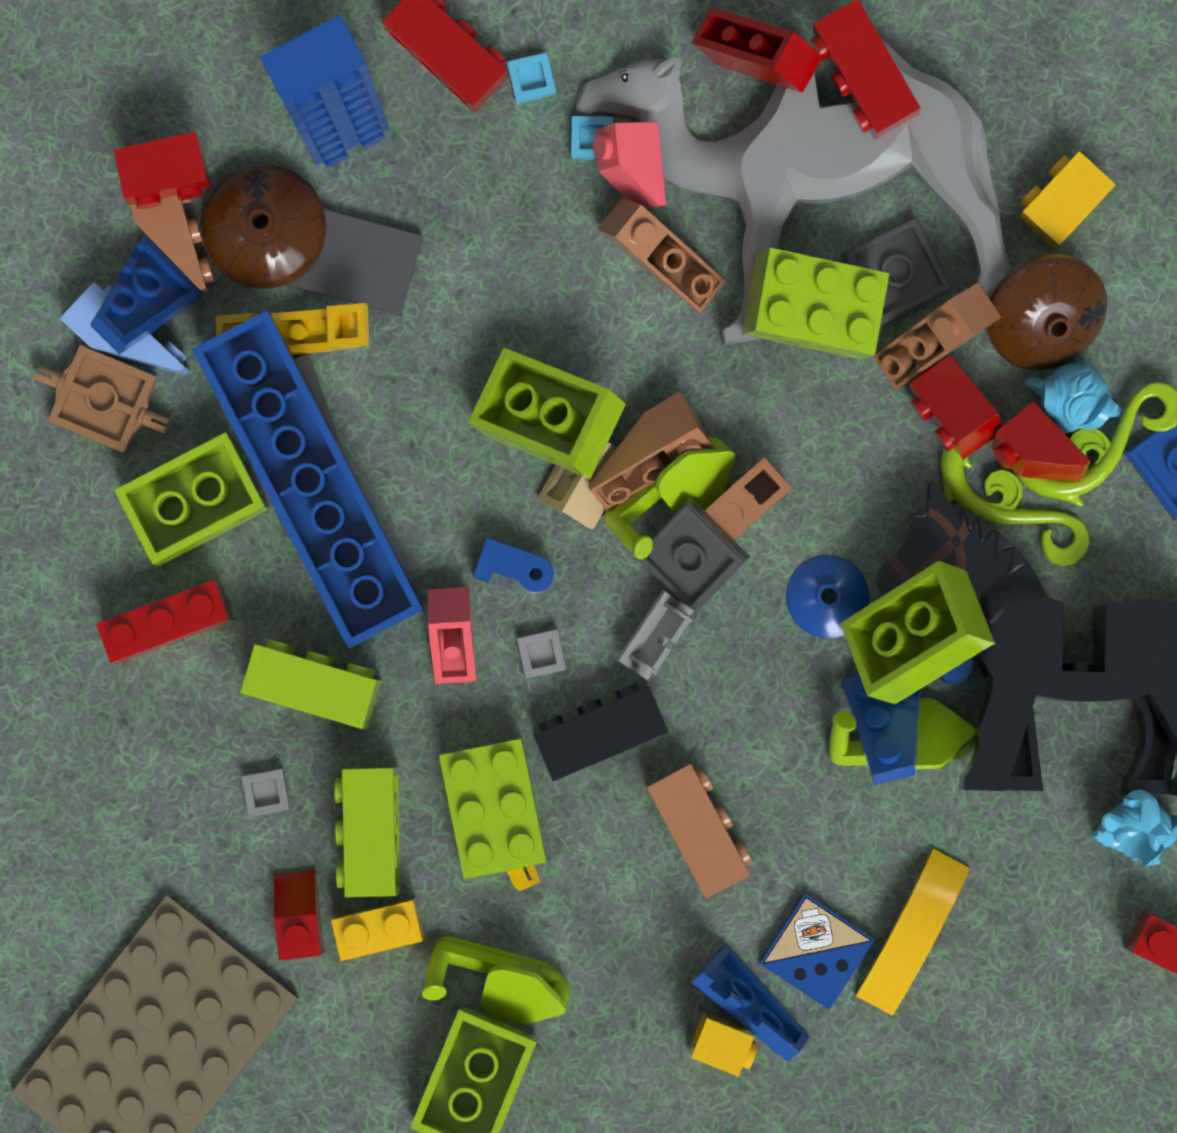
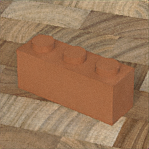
[646,763,753,899]

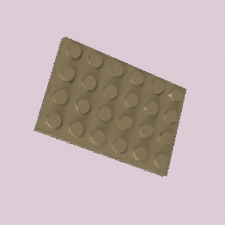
[11,894,299,1133]

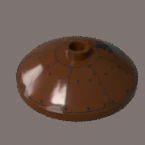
[202,164,327,289]
[986,254,1108,370]

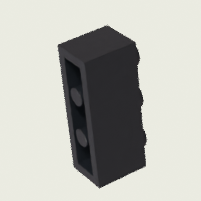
[533,682,669,782]

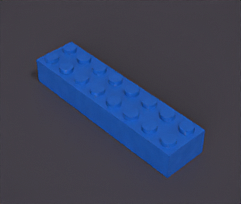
[260,15,390,167]
[192,310,424,649]

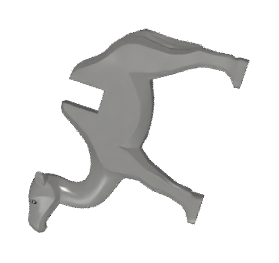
[575,42,1010,345]

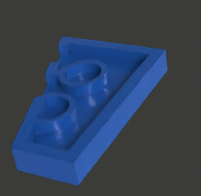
[90,234,202,355]
[841,674,921,785]
[692,943,810,1062]

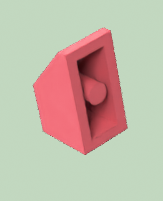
[593,122,666,210]
[427,587,476,684]

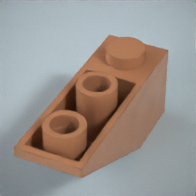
[130,195,215,295]
[597,197,726,314]
[873,283,1001,390]
[588,392,713,510]
[705,457,792,540]

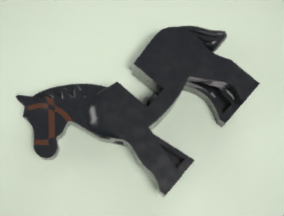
[876,481,1177,796]

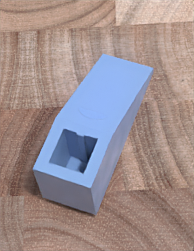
[60,282,189,375]

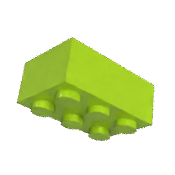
[742,247,890,359]
[468,347,626,479]
[114,432,270,567]
[840,561,995,704]
[240,639,382,729]
[439,738,547,879]
[335,767,401,897]
[410,1005,538,1133]

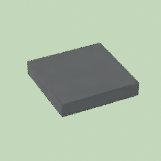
[842,216,953,327]
[635,498,750,615]

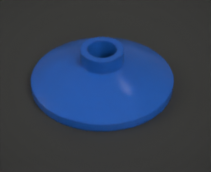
[786,555,869,638]

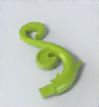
[1016,382,1177,507]
[940,448,1090,566]

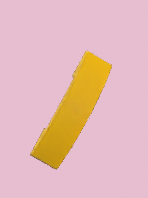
[215,303,369,355]
[855,848,970,1015]

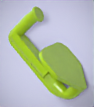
[604,436,735,560]
[829,698,975,769]
[421,936,570,1025]

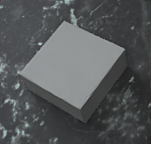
[517,630,566,679]
[241,768,291,817]

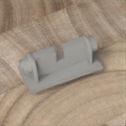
[616,590,694,680]

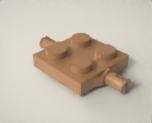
[34,345,171,454]

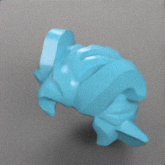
[1025,358,1124,433]
[1092,789,1177,867]

